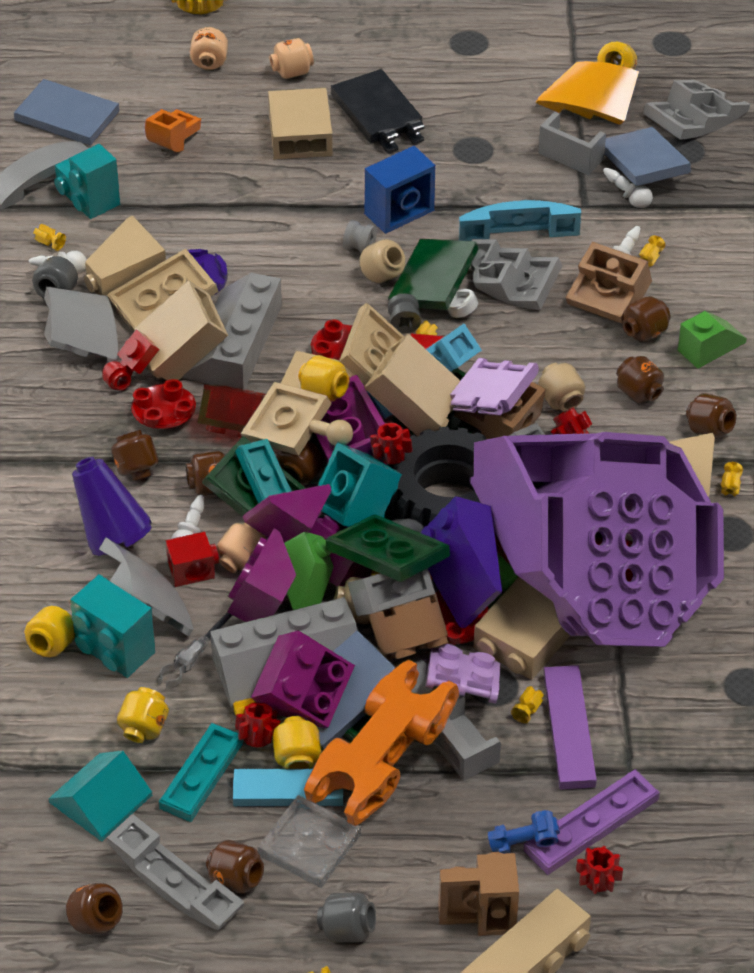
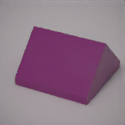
[243,484,332,543]

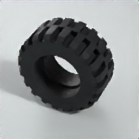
[386,427,497,537]

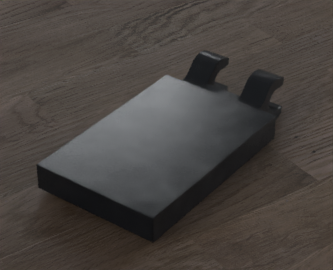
[331,69,424,153]

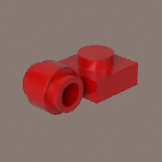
[102,329,160,390]

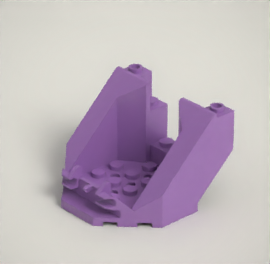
[471,432,724,647]

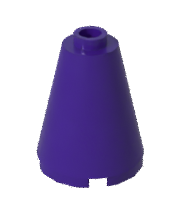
[72,456,152,556]

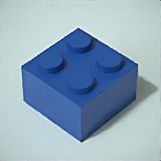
[364,146,436,234]

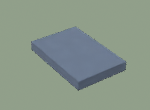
[14,79,119,146]
[604,127,691,186]
[317,631,395,749]

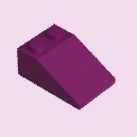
[312,375,387,466]

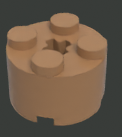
[369,594,448,660]

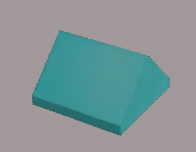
[48,750,153,842]

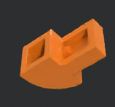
[145,109,201,152]

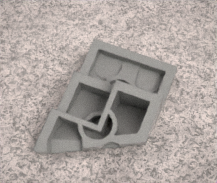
[643,80,751,140]
[472,239,563,310]
[44,287,119,363]
[99,537,194,636]

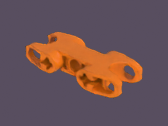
[304,660,459,826]

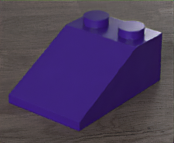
[421,496,502,628]

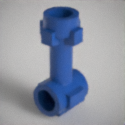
[488,810,560,854]

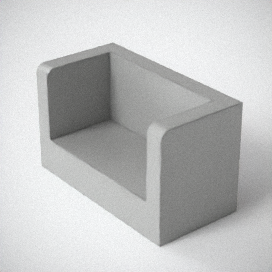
[538,112,606,175]
[348,568,435,616]
[433,695,501,781]

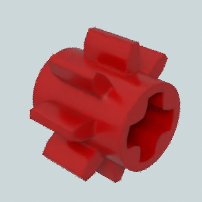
[550,407,593,435]
[370,423,413,465]
[235,702,281,748]
[576,846,623,894]

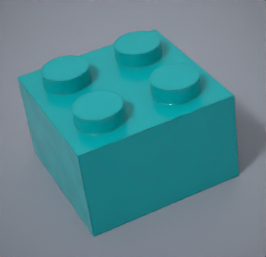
[318,442,402,527]
[70,574,156,678]

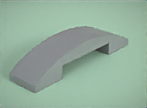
[0,141,88,211]
[107,814,244,930]

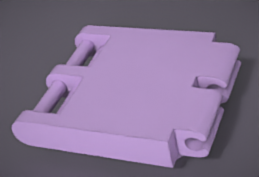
[450,358,539,415]
[425,644,500,704]

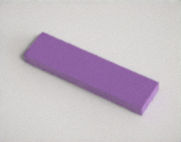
[543,665,597,789]
[524,769,660,875]

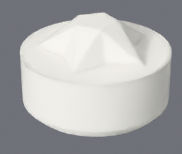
[448,289,478,318]

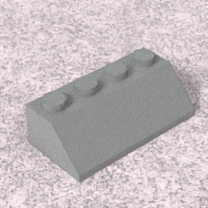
[183,273,282,391]
[210,597,358,710]

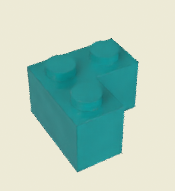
[54,143,121,219]

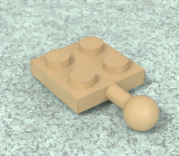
[241,382,353,456]

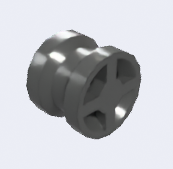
[388,293,421,334]

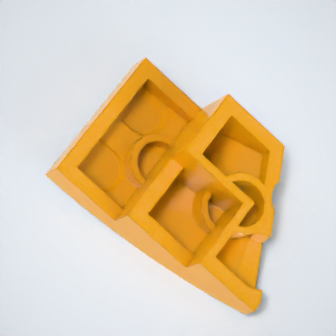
[536,61,639,125]

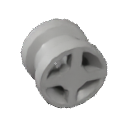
[343,220,377,253]

